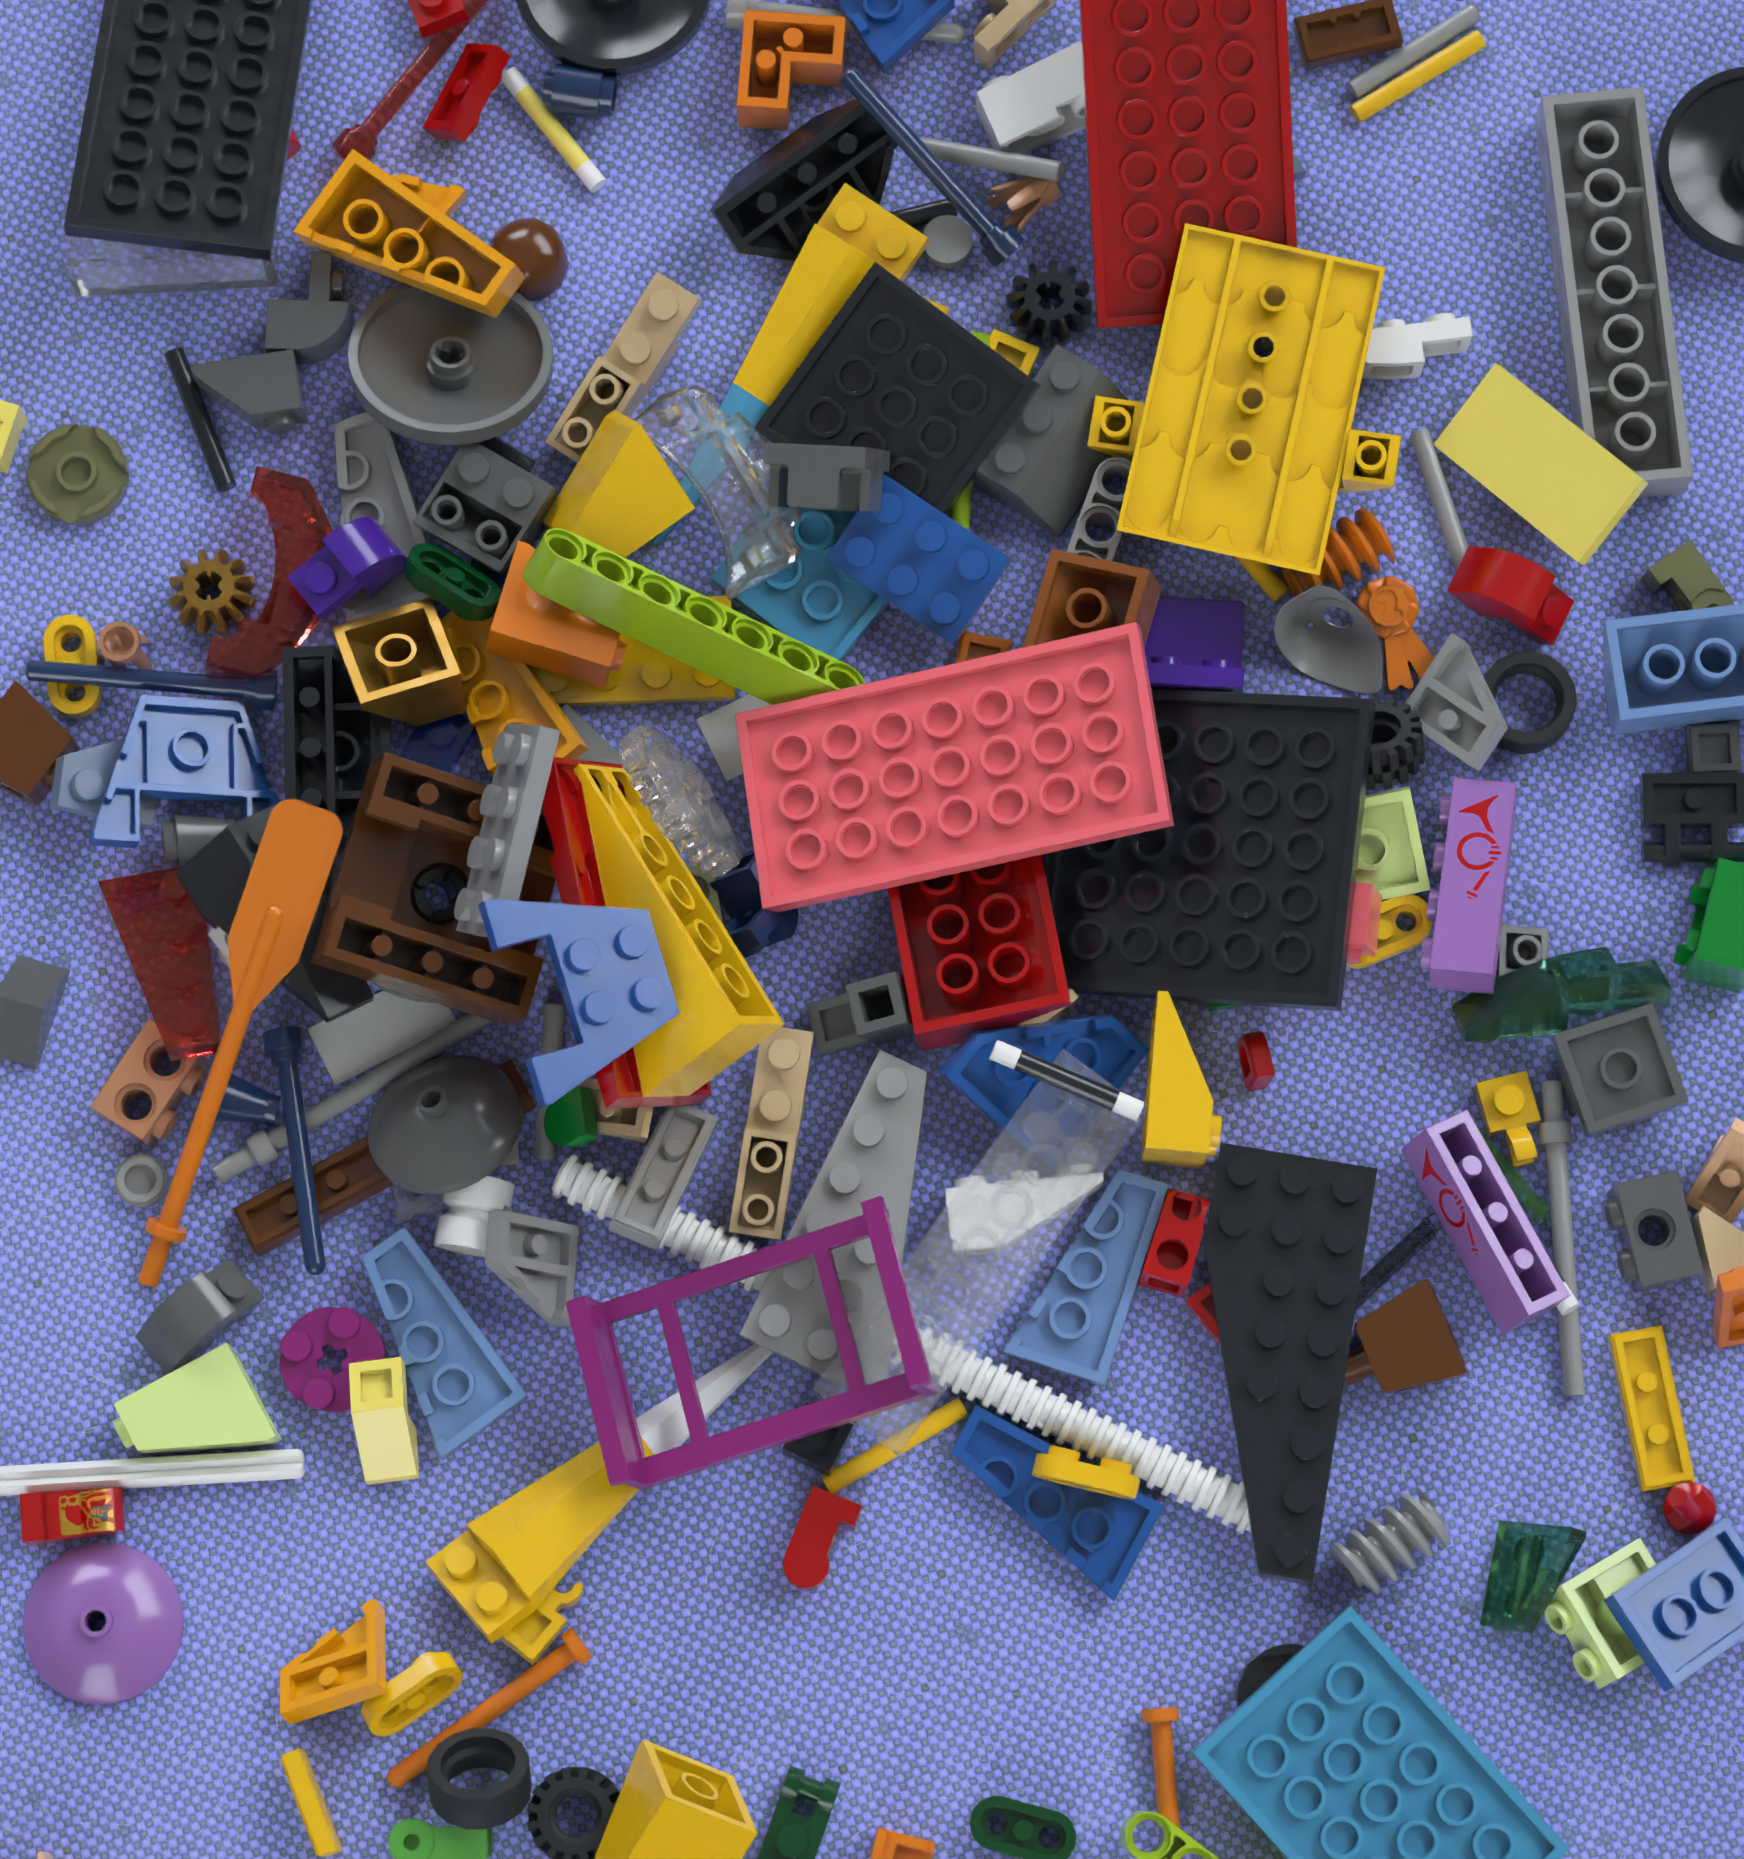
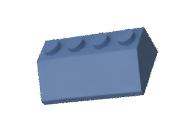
[1603,603,1744,735]

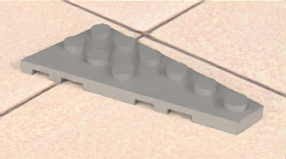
[739,1050,927,1389]

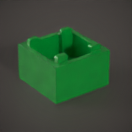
[1673,858,1744,993]

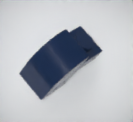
[709,850,799,958]

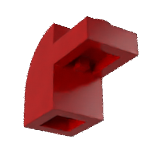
[1447,546,1574,646]

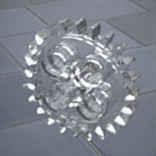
[618,724,743,878]

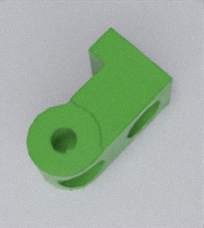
[388,1818,493,1859]

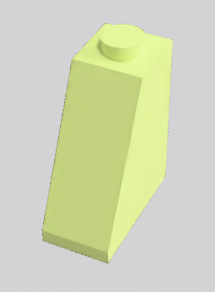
[112,1342,282,1455]

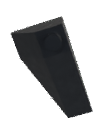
[176,805,374,1023]

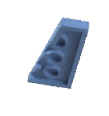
[1003,1169,1169,1387]
[361,1226,529,1460]

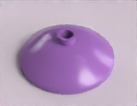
[23,1543,184,1705]

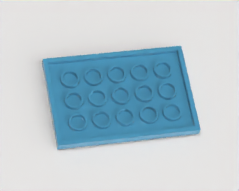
[1191,1605,1570,1859]

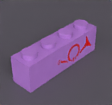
[1421,777,1517,995]
[1401,1110,1570,1335]

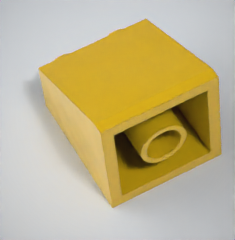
[542,410,695,558]
[594,1739,758,1859]

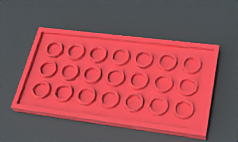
[735,622,1174,912]

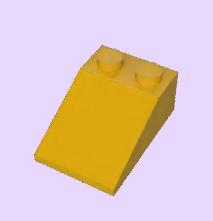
[1140,991,1222,1169]

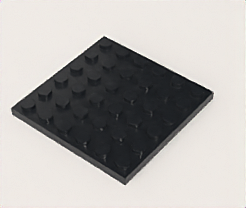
[1045,689,1376,1012]

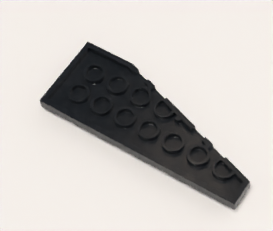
[1203,1143,1377,1586]

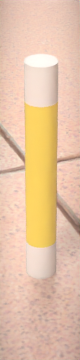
[501,67,607,193]

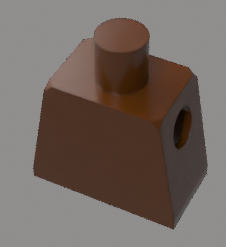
[0,681,81,805]
[1344,1279,1470,1394]

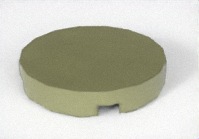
[27,424,130,525]

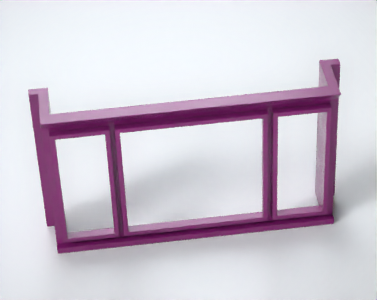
[565,1196,939,1490]

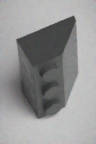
[973,344,1129,539]

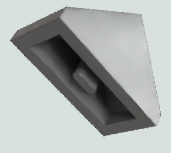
[0,955,70,1069]

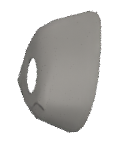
[1273,585,1383,694]

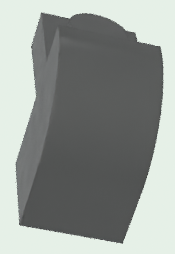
[265,252,355,365]
[807,971,914,1056]
[135,1259,265,1374]

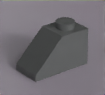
[192,349,308,433]

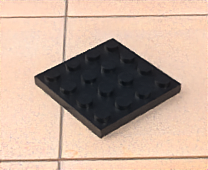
[754,262,1041,515]

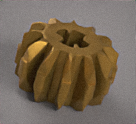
[168,549,256,636]

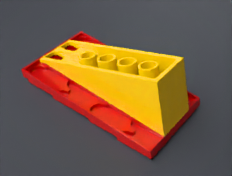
[542,757,785,1109]

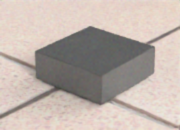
[1684,723,1742,773]

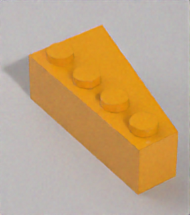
[292,149,526,318]

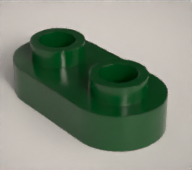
[403,543,501,621]
[970,1796,1076,1859]

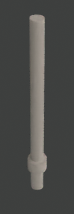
[212,1013,493,1184]
[1539,1080,1585,1397]

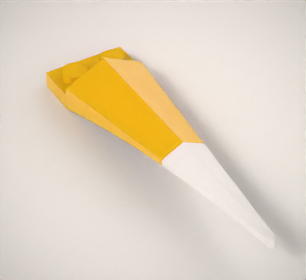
[426,1343,773,1644]

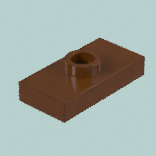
[1292,0,1403,71]

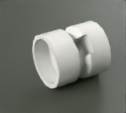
[434,1176,515,1258]

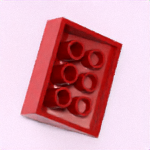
[887,855,1071,1051]

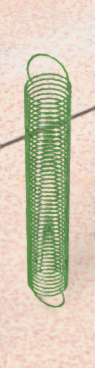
[1452,1110,1553,1228]

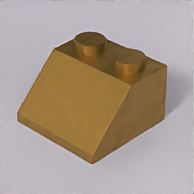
[332,597,467,726]

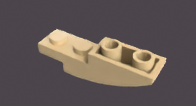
[545,272,702,463]
[729,1027,815,1240]

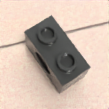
[1604,1170,1704,1293]

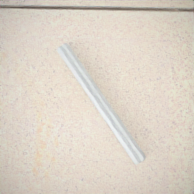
[0,1449,305,1496]

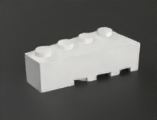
[976,41,1086,154]

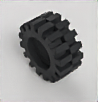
[1366,697,1425,790]
[527,1766,620,1859]

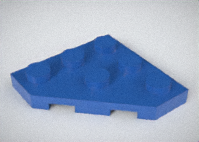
[938,1014,1150,1172]

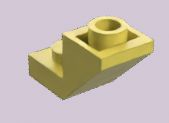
[349,1357,419,1485]

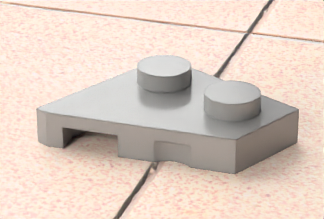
[1406,632,1508,771]
[485,1210,579,1327]

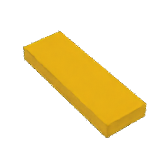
[1608,1325,1696,1493]

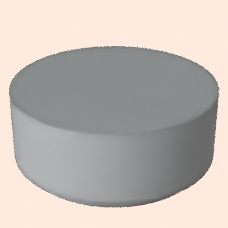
[923,215,973,269]
[114,1154,169,1208]

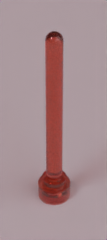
[332,0,488,161]

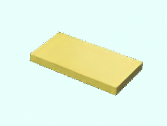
[1433,363,1648,566]

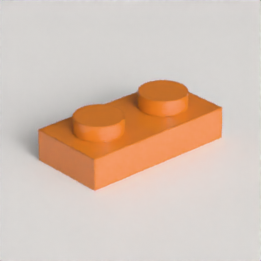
[1712,1266,1744,1349]

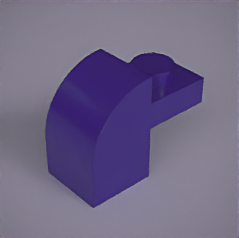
[287,517,407,620]

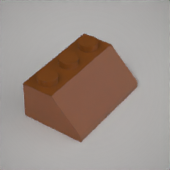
[1023,548,1162,648]

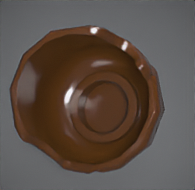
[491,217,569,300]

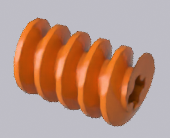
[1281,508,1395,597]

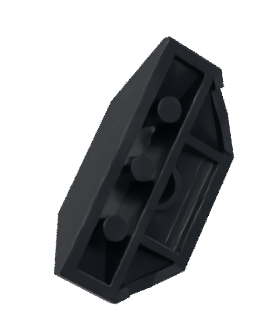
[710,99,898,261]
[282,645,392,850]

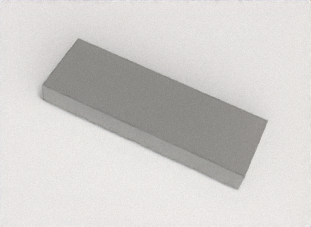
[608,1105,718,1251]

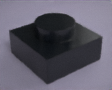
[782,1402,854,1476]

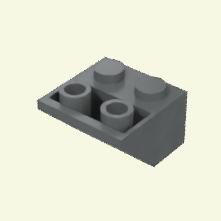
[413,443,557,575]

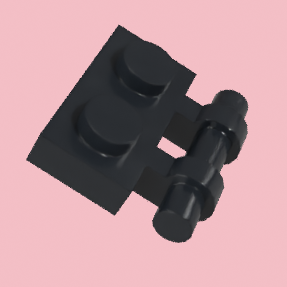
[1639,773,1744,868]

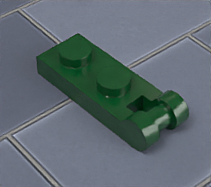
[758,1765,841,1859]

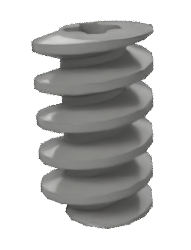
[1329,1486,1451,1594]

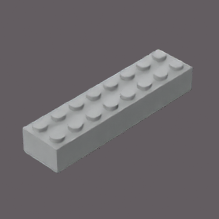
[1534,87,1693,498]

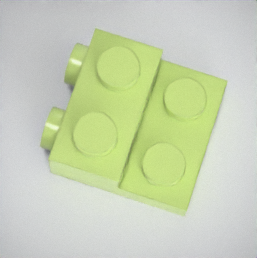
[1542,1538,1656,1689]

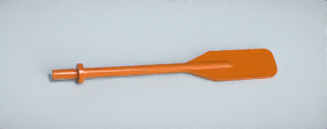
[138,799,343,1287]

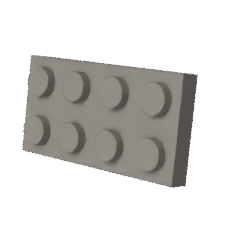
[454,724,560,938]

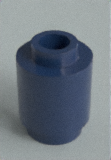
[542,63,618,120]

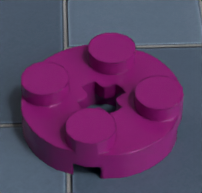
[279,1306,387,1414]

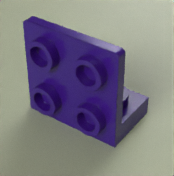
[1144,596,1245,693]

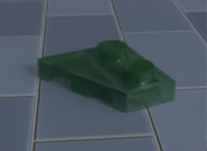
[1479,1520,1587,1634]

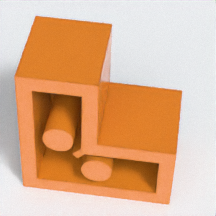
[736,10,846,131]

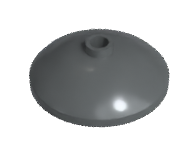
[368,1055,522,1194]

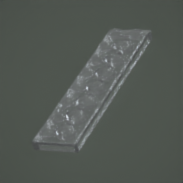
[811,1049,1148,1454]

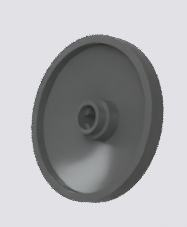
[348,283,553,445]

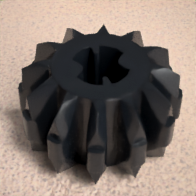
[1006,259,1093,349]

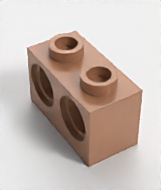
[90,1019,208,1148]

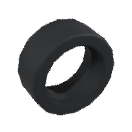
[1484,651,1577,754]
[427,1728,532,1829]

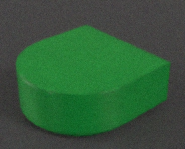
[544,1086,599,1148]

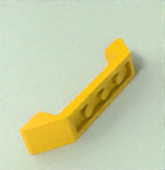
[1087,396,1402,493]

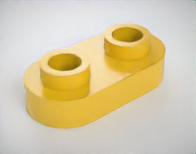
[43,615,102,719]
[1346,894,1433,969]
[1031,1445,1141,1500]
[361,1652,463,1736]

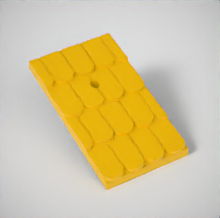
[1116,223,1386,576]

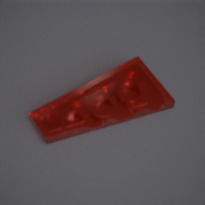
[98,867,222,1061]

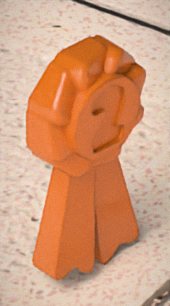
[1355,576,1434,692]

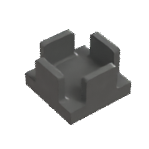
[763,442,890,512]
[1551,1003,1689,1137]

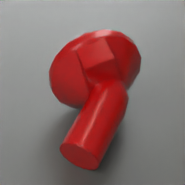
[1663,1481,1716,1535]

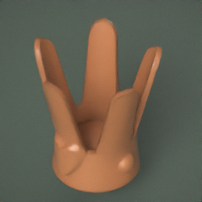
[987,176,1060,233]
[98,622,152,670]

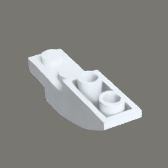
[1261,313,1473,379]

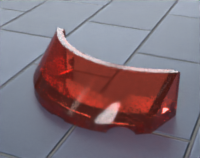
[205,466,333,677]

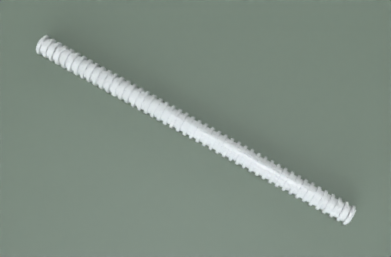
[552,1154,1252,1539]

